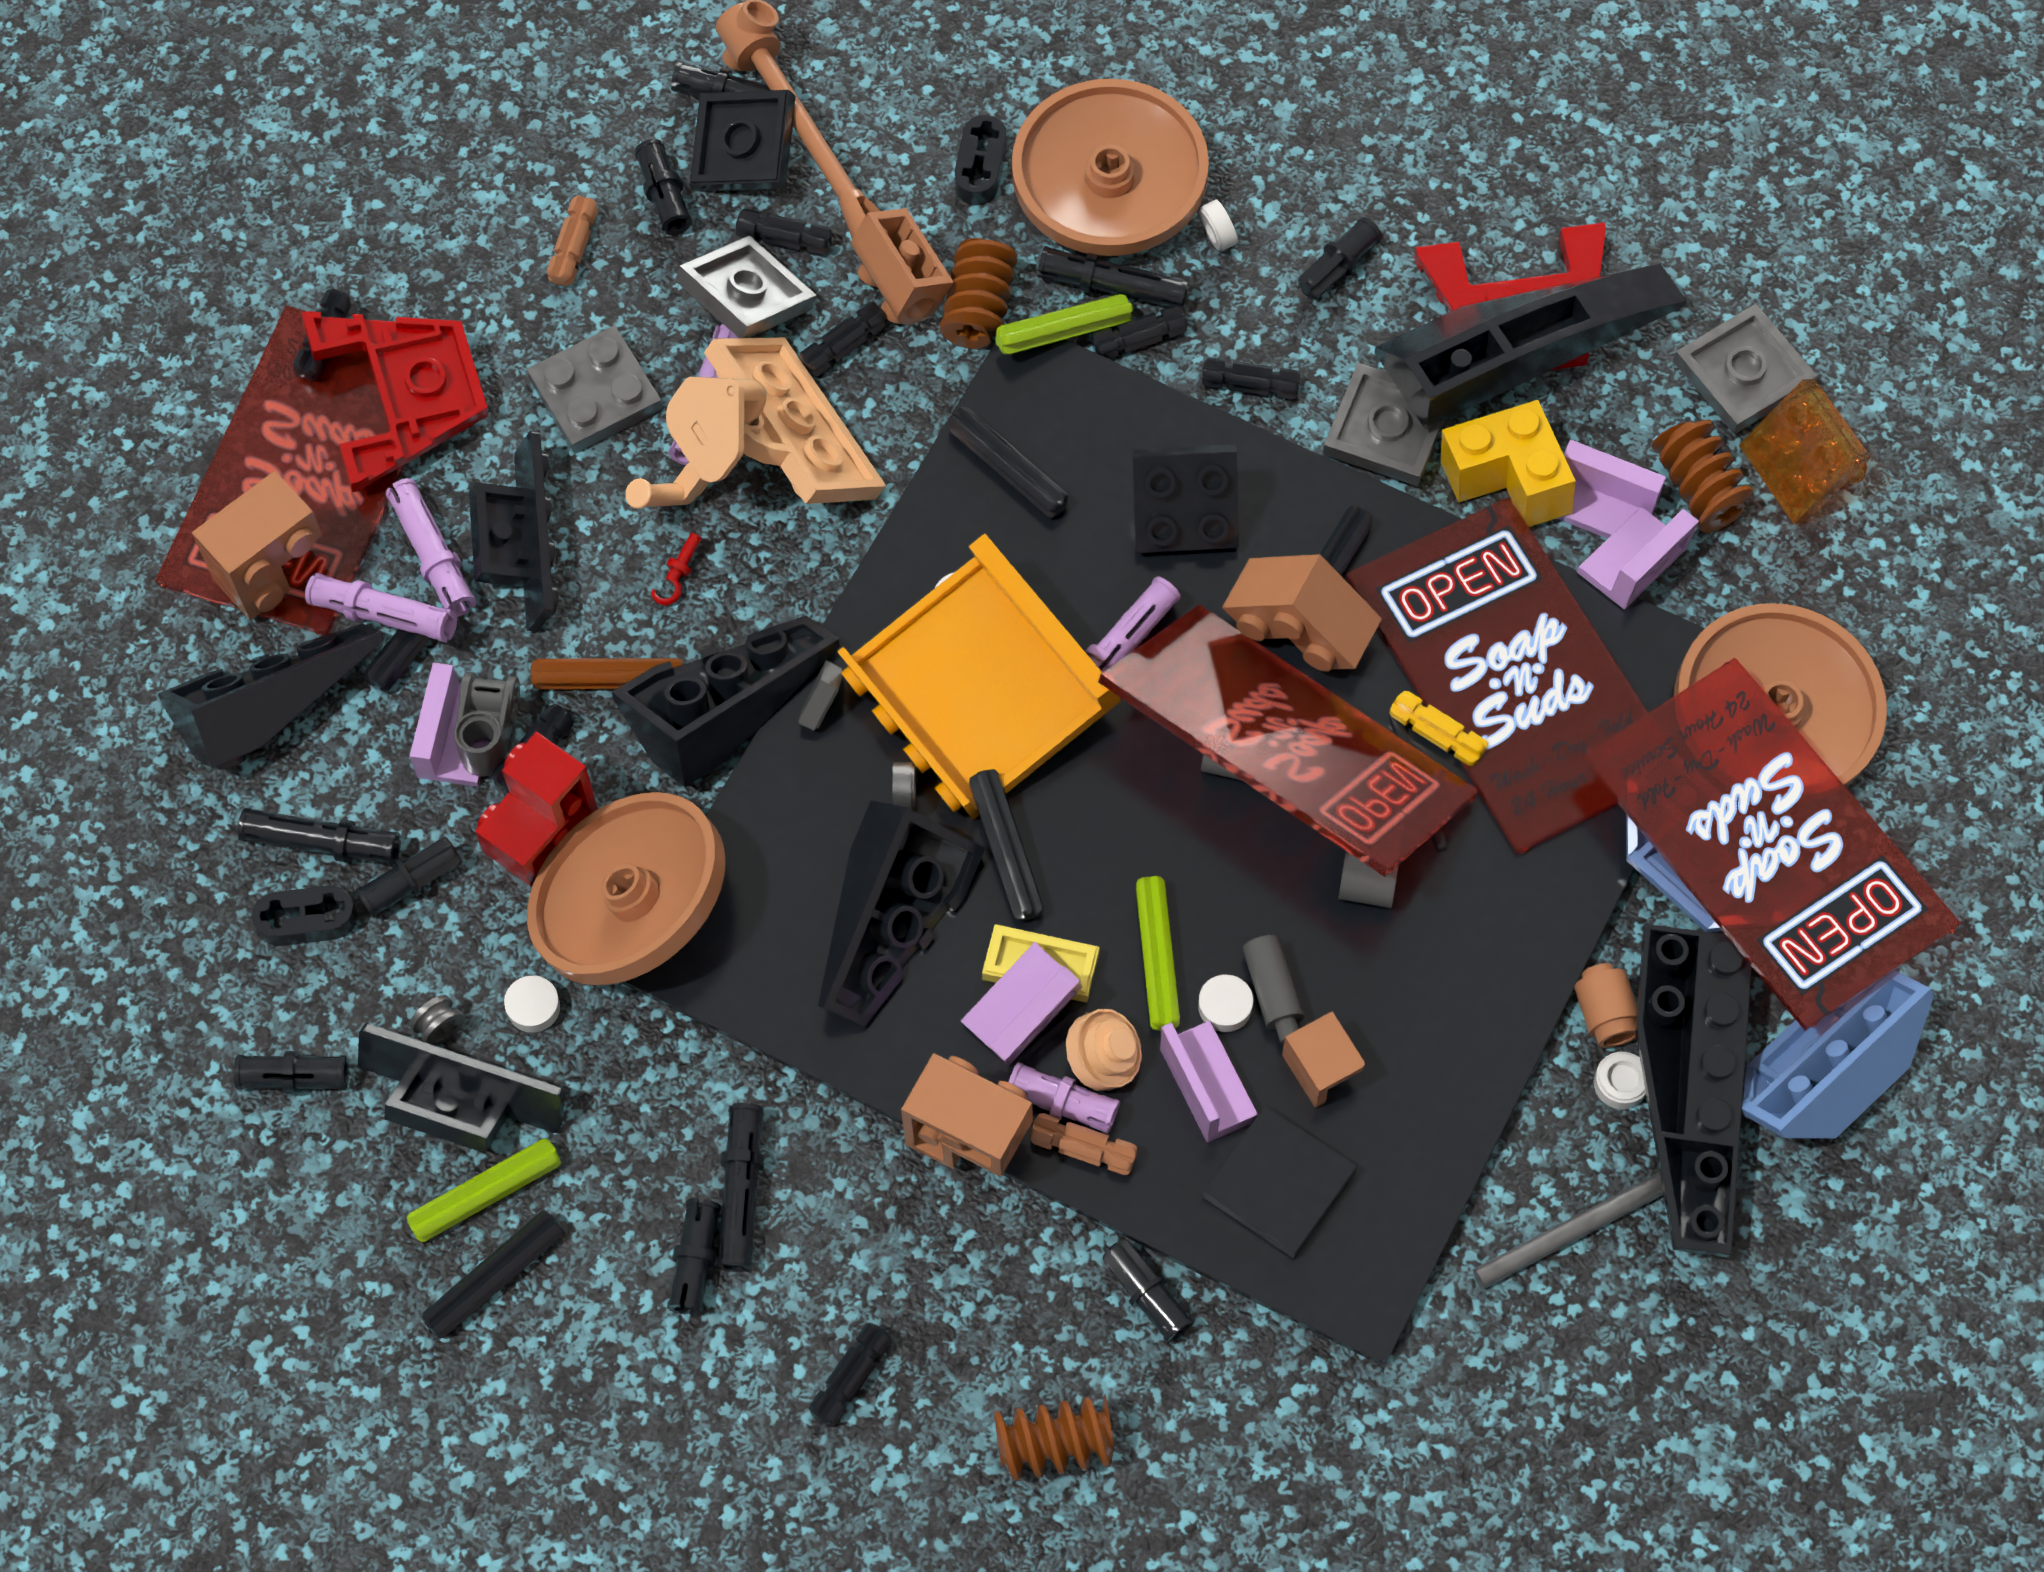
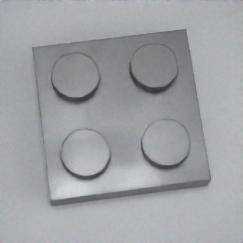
[675,236,817,338]
[1673,304,1818,434]
[526,325,663,454]
[1323,363,1445,486]

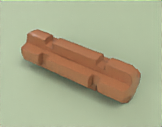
[547,195,598,287]
[1030,1113,1137,1175]

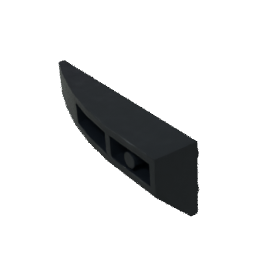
[1374,263,1687,429]
[1635,924,1754,1258]

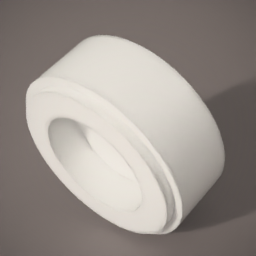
[1199,199,1238,251]
[1198,975,1253,1032]
[504,976,560,1033]
[1594,1052,1646,1109]

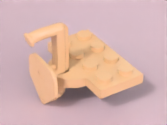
[626,337,886,509]

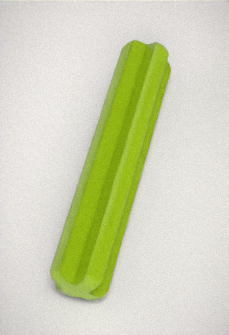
[995,294,1133,355]
[1136,876,1180,1031]
[406,1138,561,1242]

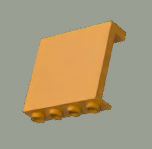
[837,534,1121,820]

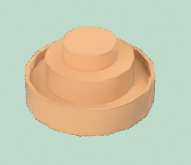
[1066,1009,1142,1091]

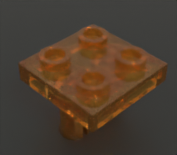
[1739,379,1871,524]

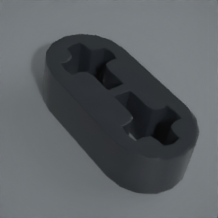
[955,115,1007,205]
[252,886,358,946]

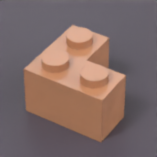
[191,471,322,621]
[1222,554,1382,671]
[901,1053,1033,1177]

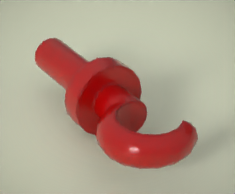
[651,533,702,606]

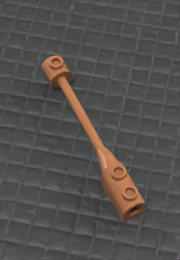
[716,0,954,325]

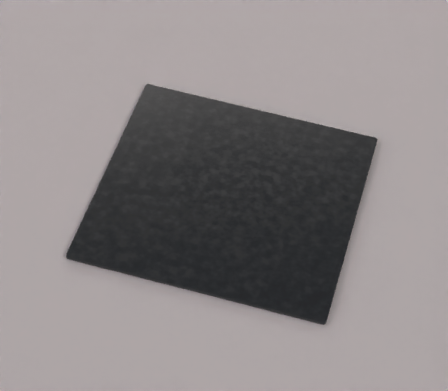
[620,318,1705,1363]

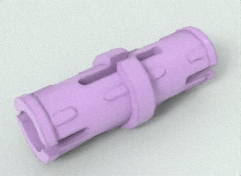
[1008,1062,1120,1134]

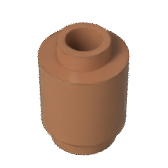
[1574,963,1637,1048]

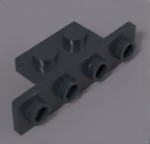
[469,431,559,632]
[358,1023,565,1153]

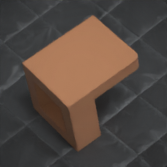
[1282,1011,1365,1108]

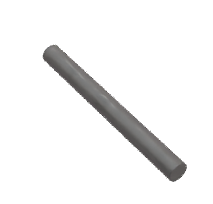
[1473,1172,1664,1289]

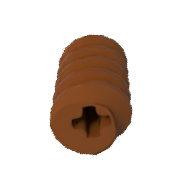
[940,238,1018,350]
[1652,420,1754,533]
[993,1394,1114,1482]

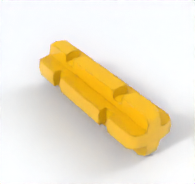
[1389,691,1488,766]

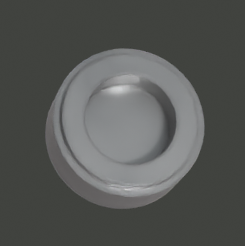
[892,762,916,811]

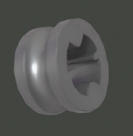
[410,995,465,1046]

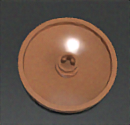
[1012,79,1209,256]
[1674,603,1887,805]
[527,792,725,985]

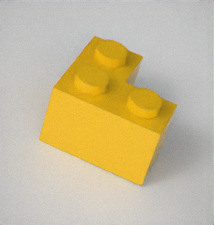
[1441,400,1576,528]

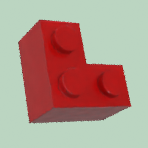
[475,731,598,887]

